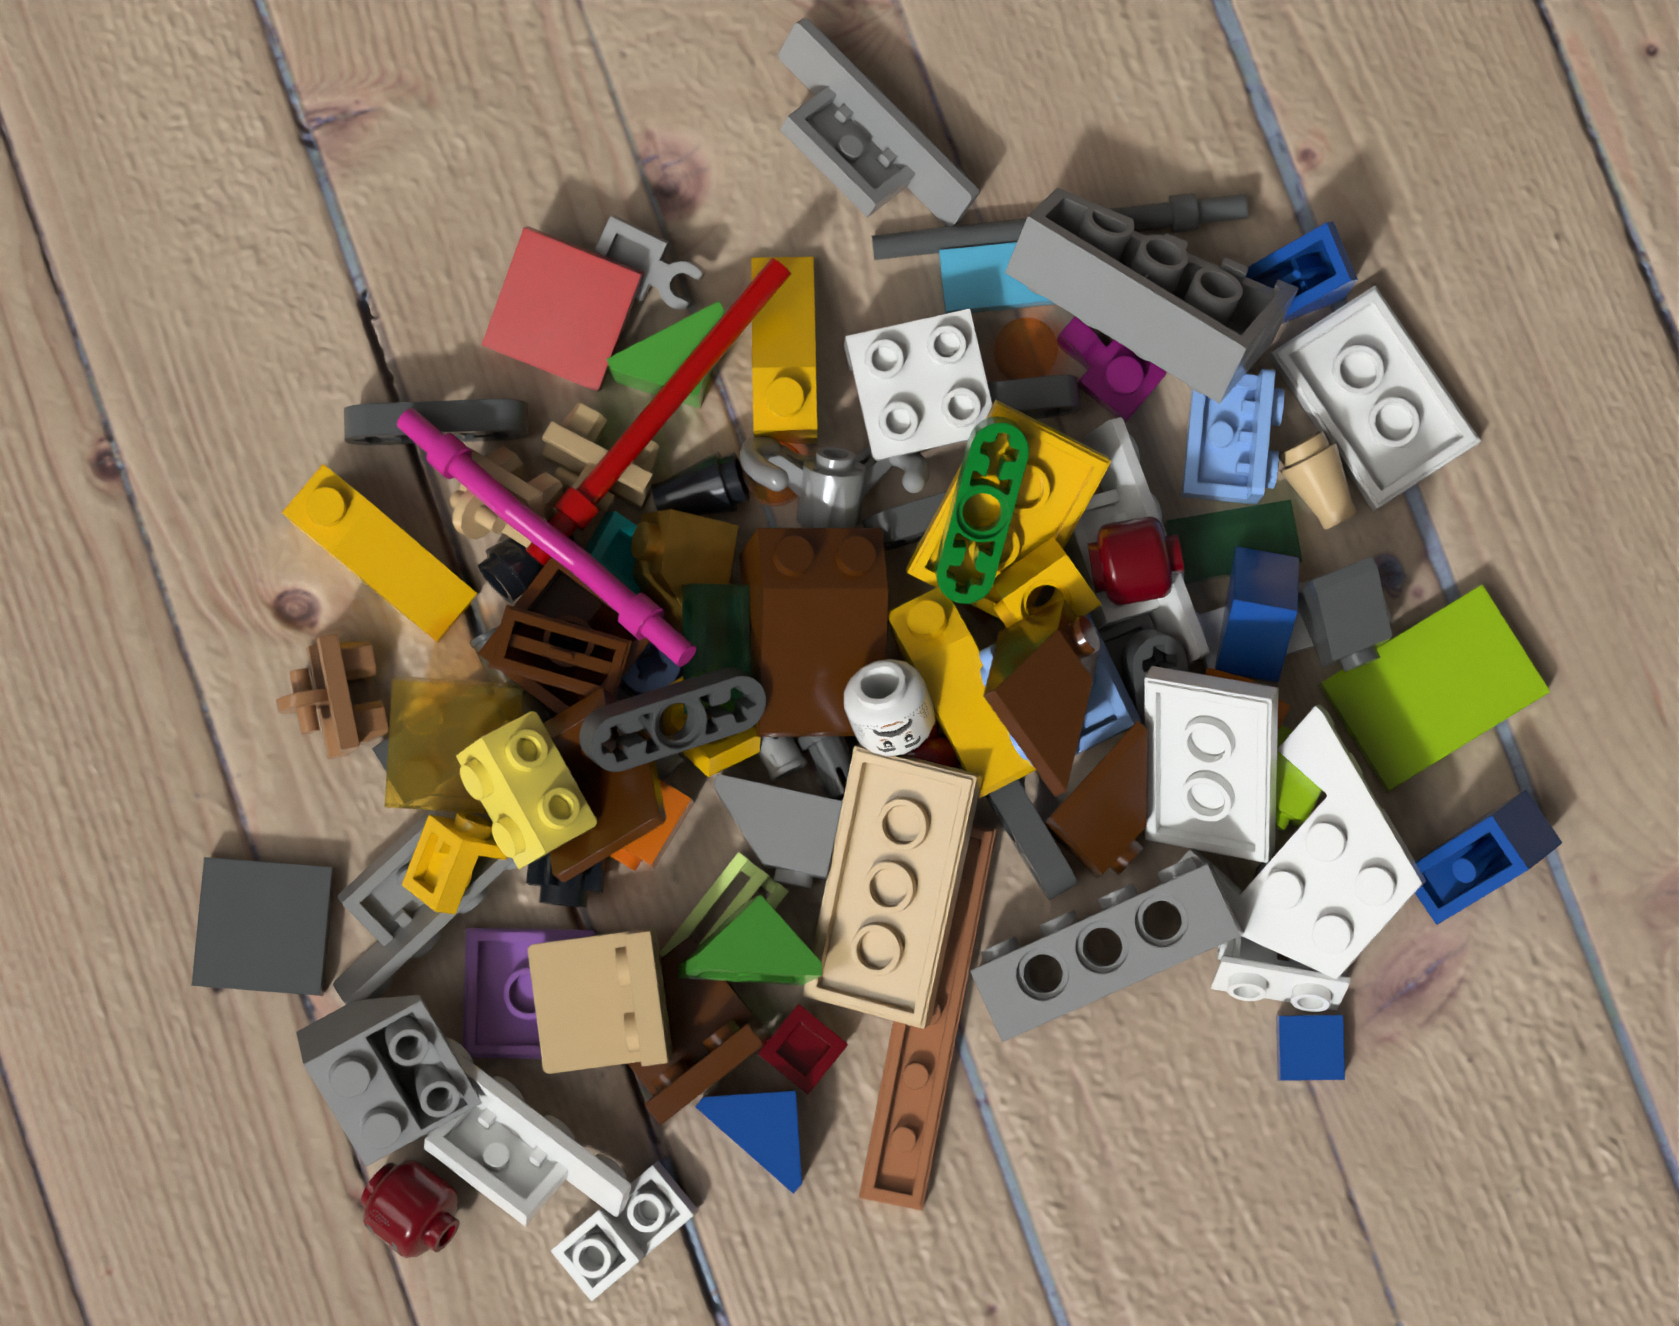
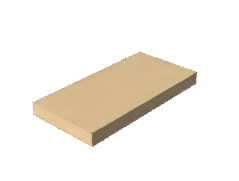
[803,744,983,1029]

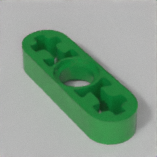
[935,416,1029,604]

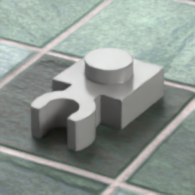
[594,215,705,310]

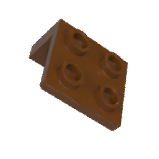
[543,687,666,882]
[627,937,771,1126]

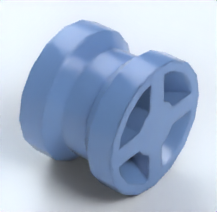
[622,642,683,695]

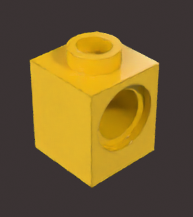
[992,536,1102,627]

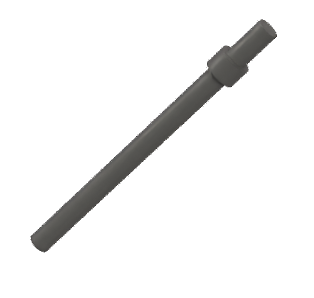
[872,193,1248,260]

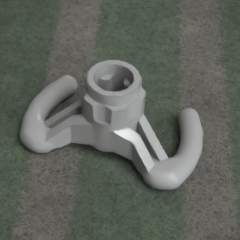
[739,437,930,528]

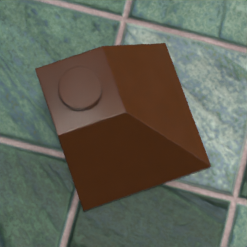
[478,557,650,714]
[983,598,1101,797]
[1044,721,1148,878]

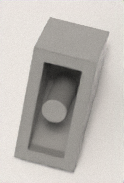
[714,774,843,889]

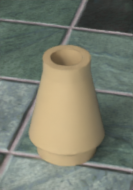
[1279,431,1358,530]

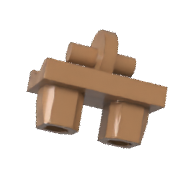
[276,633,389,760]

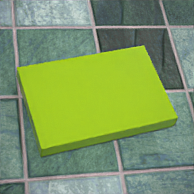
[1318,584,1551,792]

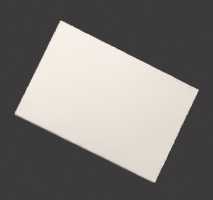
[1269,285,1481,512]
[1145,666,1278,863]

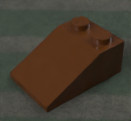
[739,528,888,737]

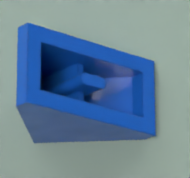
[1245,221,1358,324]
[1215,546,1299,683]
[695,1091,802,1194]

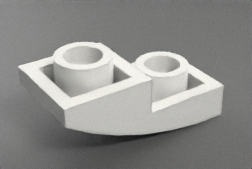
[551,1161,699,1301]

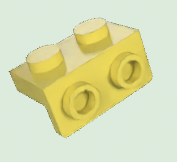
[456,711,597,869]

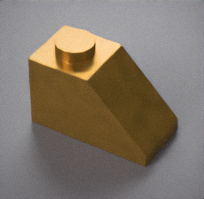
[631,509,739,653]

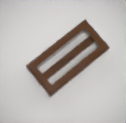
[488,604,632,698]

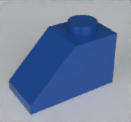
[1415,790,1562,925]

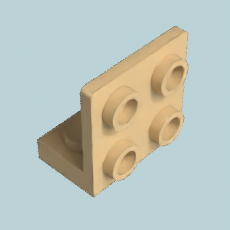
[528,927,674,1074]

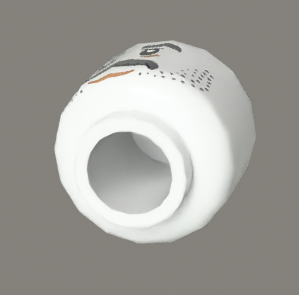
[844,659,935,756]

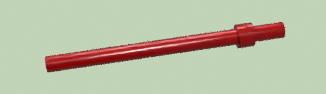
[525,258,791,566]

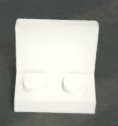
[844,309,992,461]

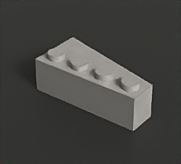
[1005,188,1299,404]

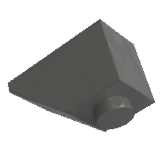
[1298,556,1392,672]

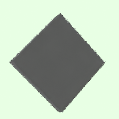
[191,857,335,996]

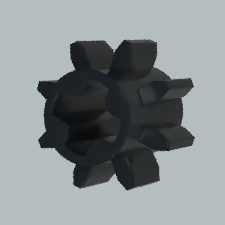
[526,853,607,908]

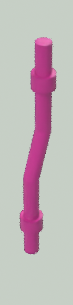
[397,408,696,667]

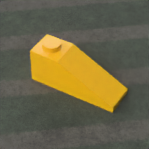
[751,256,817,444]
[281,464,478,643]
[887,587,1036,798]

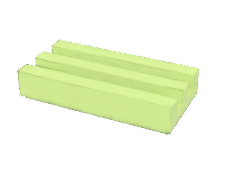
[660,852,789,956]

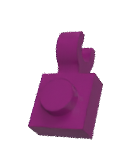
[1054,316,1167,423]

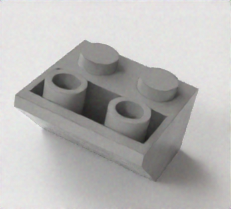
[296,995,482,1167]

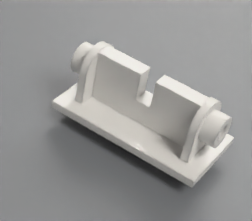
[1211,936,1350,1012]

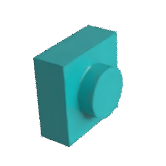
[584,511,641,595]

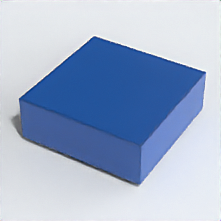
[1276,1015,1345,1081]

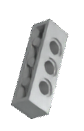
[970,857,1244,1042]

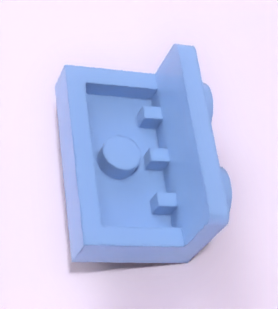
[1181,369,1284,505]

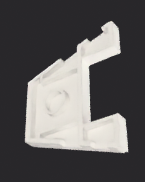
[1158,705,1426,979]

